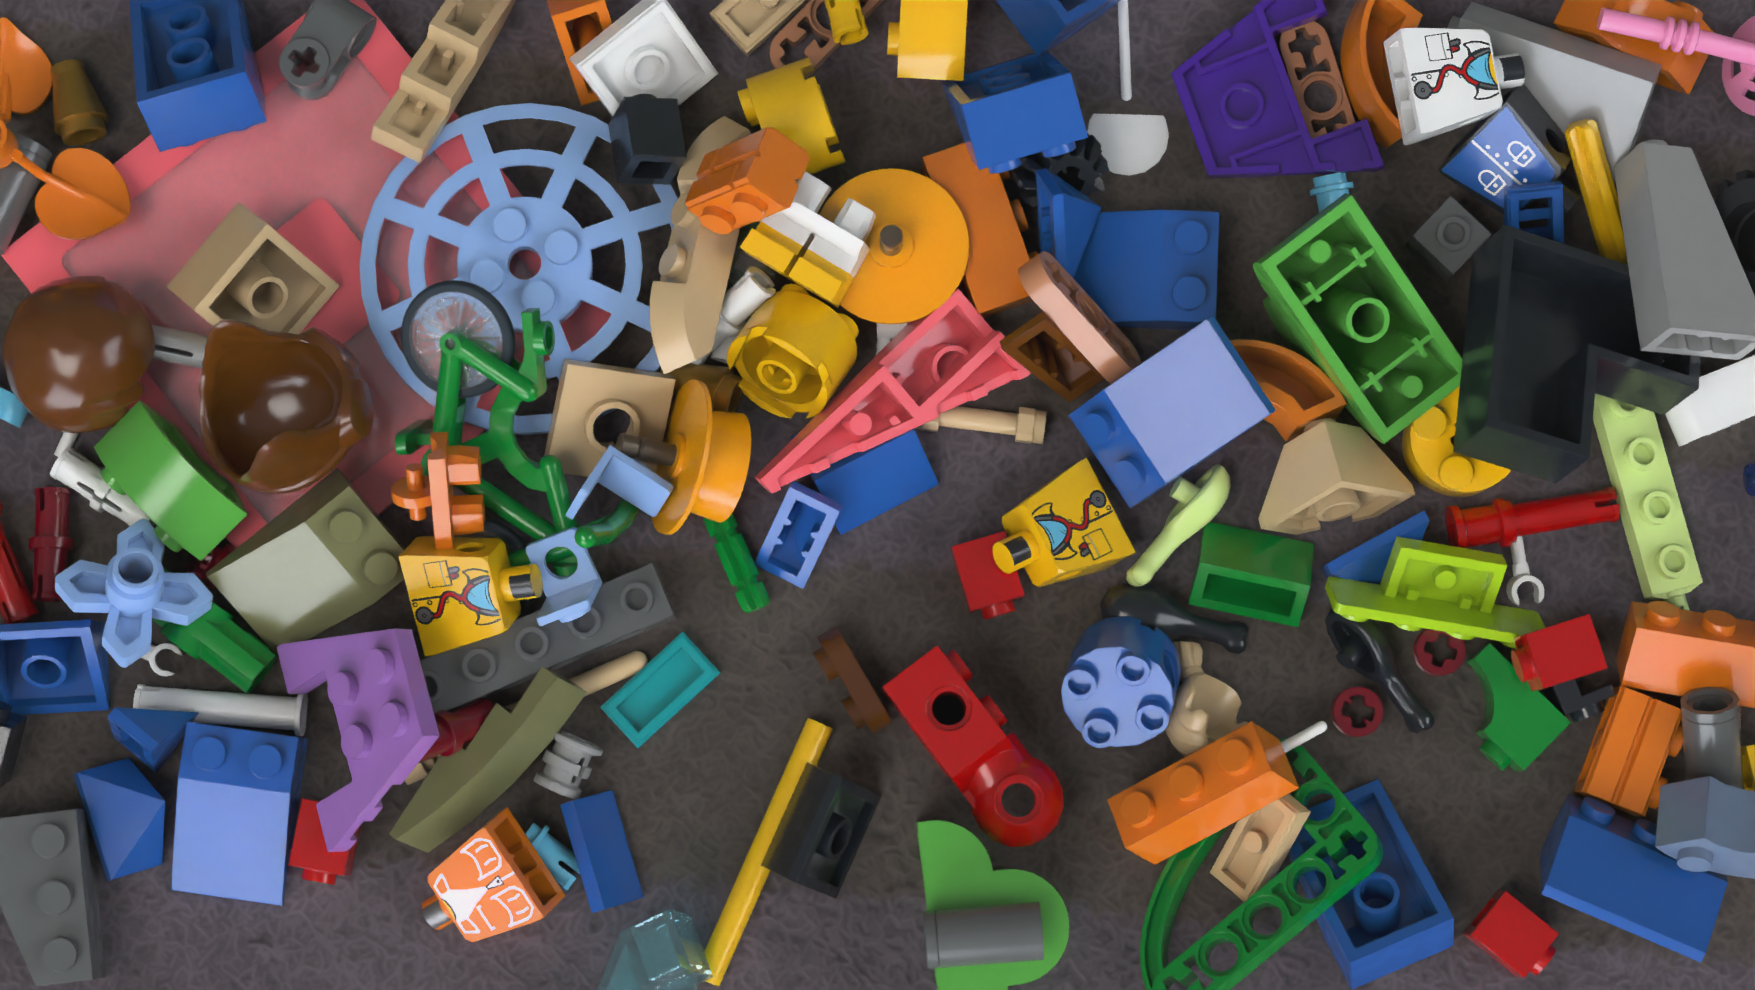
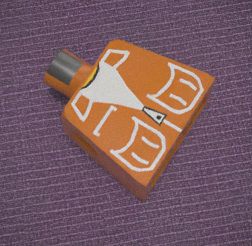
[422,807,566,942]

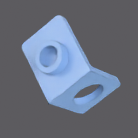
[565,445,673,520]
[526,527,603,626]

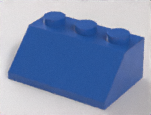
[1540,794,1728,963]

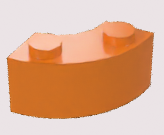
[1340,0,1423,149]
[1554,0,1714,95]
[1230,339,1347,442]

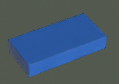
[560,790,644,913]

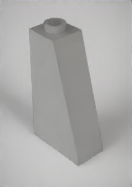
[1447,2,1662,182]
[1614,140,1755,360]

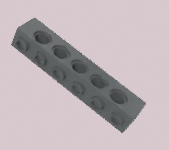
[420,563,677,713]

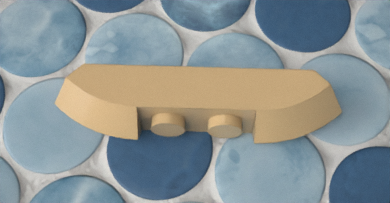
[649,116,751,374]

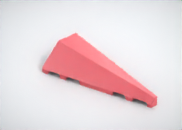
[755,288,1031,494]

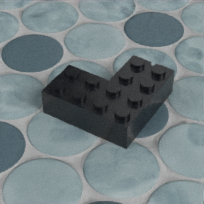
[1453,225,1701,484]

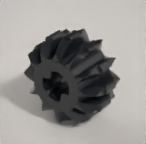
[1011,133,1109,209]

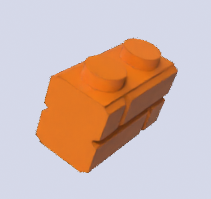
[684,127,810,234]
[1573,686,1683,816]

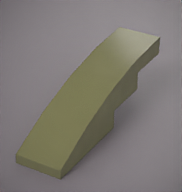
[389,666,587,853]

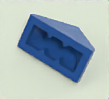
[1036,168,1102,278]
[754,481,843,589]
[1320,510,1429,584]
[108,707,199,773]
[73,758,165,882]

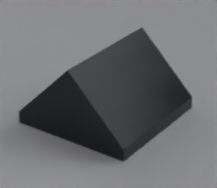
[761,763,882,899]

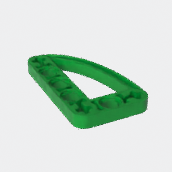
[1140,738,1383,990]

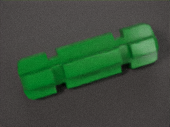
[703,513,770,613]

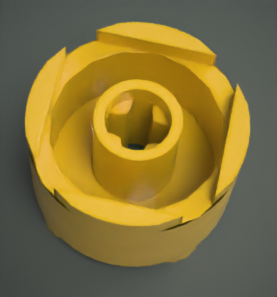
[737,57,845,174]
[727,284,859,419]
[1402,386,1511,497]

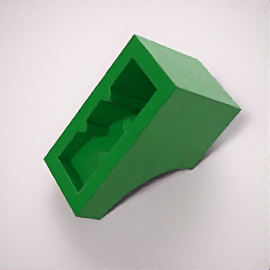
[1466,643,1571,772]

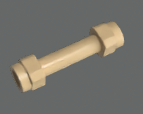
[914,406,1047,444]

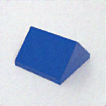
[790,429,939,535]
[0,619,110,715]

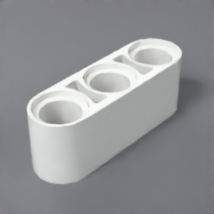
[1665,355,1755,447]

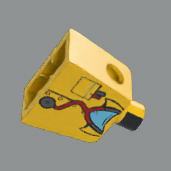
[992,458,1135,587]
[398,536,543,657]

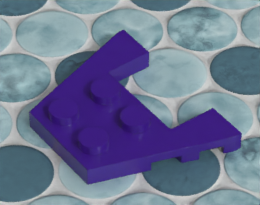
[1171,0,1385,179]

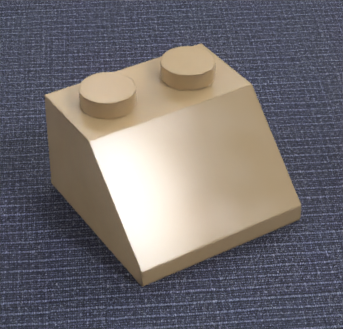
[166,202,339,334]

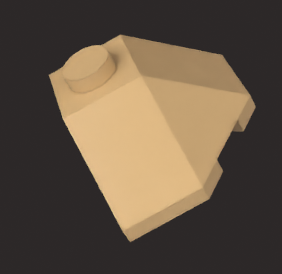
[1258,418,1415,535]

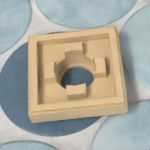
[544,359,676,477]

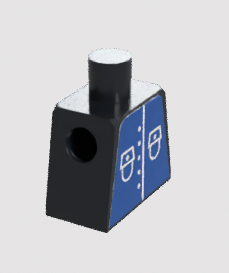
[1438,84,1581,216]

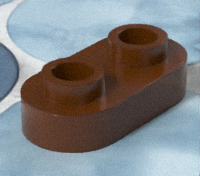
[813,626,892,734]

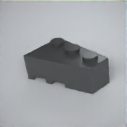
[0,809,106,986]

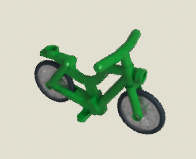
[395,280,641,620]

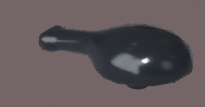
[1100,582,1249,654]
[1325,608,1435,734]

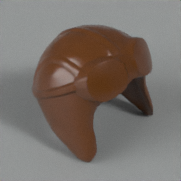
[199,319,375,494]

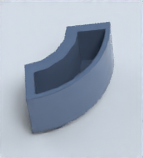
[1655,776,1755,879]

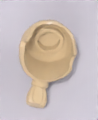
[1165,641,1248,757]

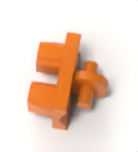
[391,432,485,550]

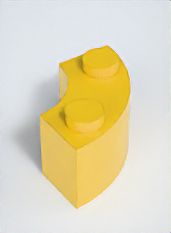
[887,0,968,81]

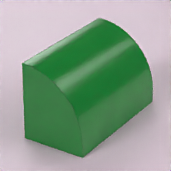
[1189,522,1314,627]

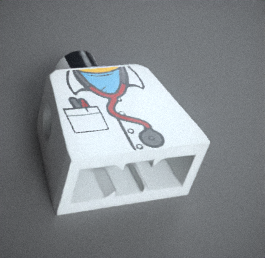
[1383,28,1525,145]

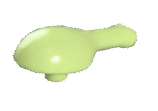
[1126,464,1231,587]

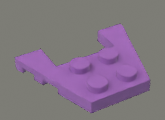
[276,629,440,852]

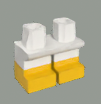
[740,171,876,308]

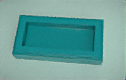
[600,632,720,749]

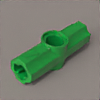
[152,565,279,694]

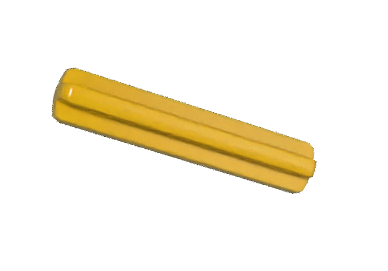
[1565,119,1628,265]

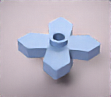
[55,519,213,668]

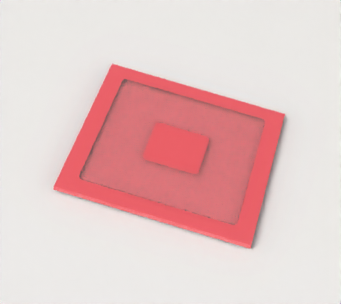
[1,0,611,549]

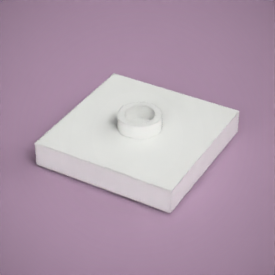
[569,0,718,117]

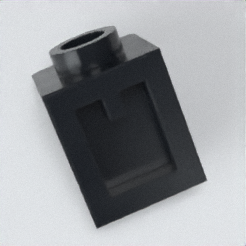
[1543,677,1616,723]

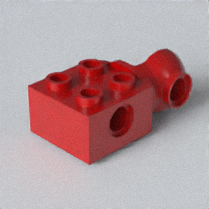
[882,645,1064,847]

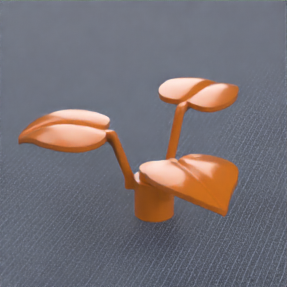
[0,17,131,240]

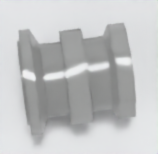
[533,730,603,800]

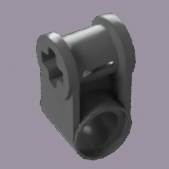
[279,0,377,100]

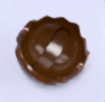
[2,276,155,433]

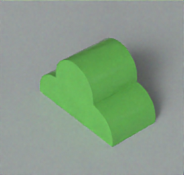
[1253,193,1462,444]
[916,820,1070,990]

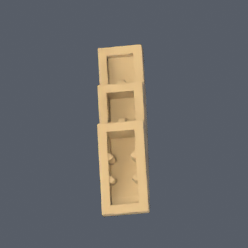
[371,0,516,164]

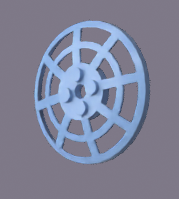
[359,103,678,435]

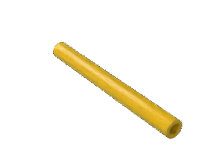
[694,718,833,986]

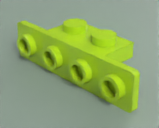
[1325,536,1546,649]

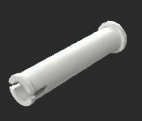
[133,684,308,736]

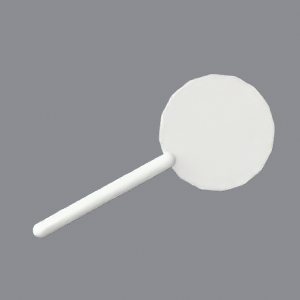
[1087,0,1169,176]

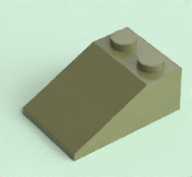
[206,467,406,655]

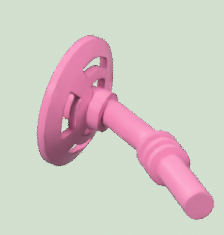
[1597,7,1755,117]

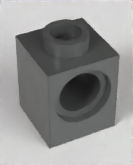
[1404,196,1492,283]

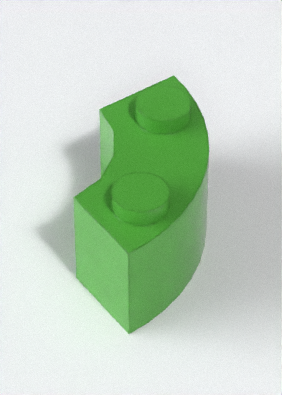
[94,400,248,561]

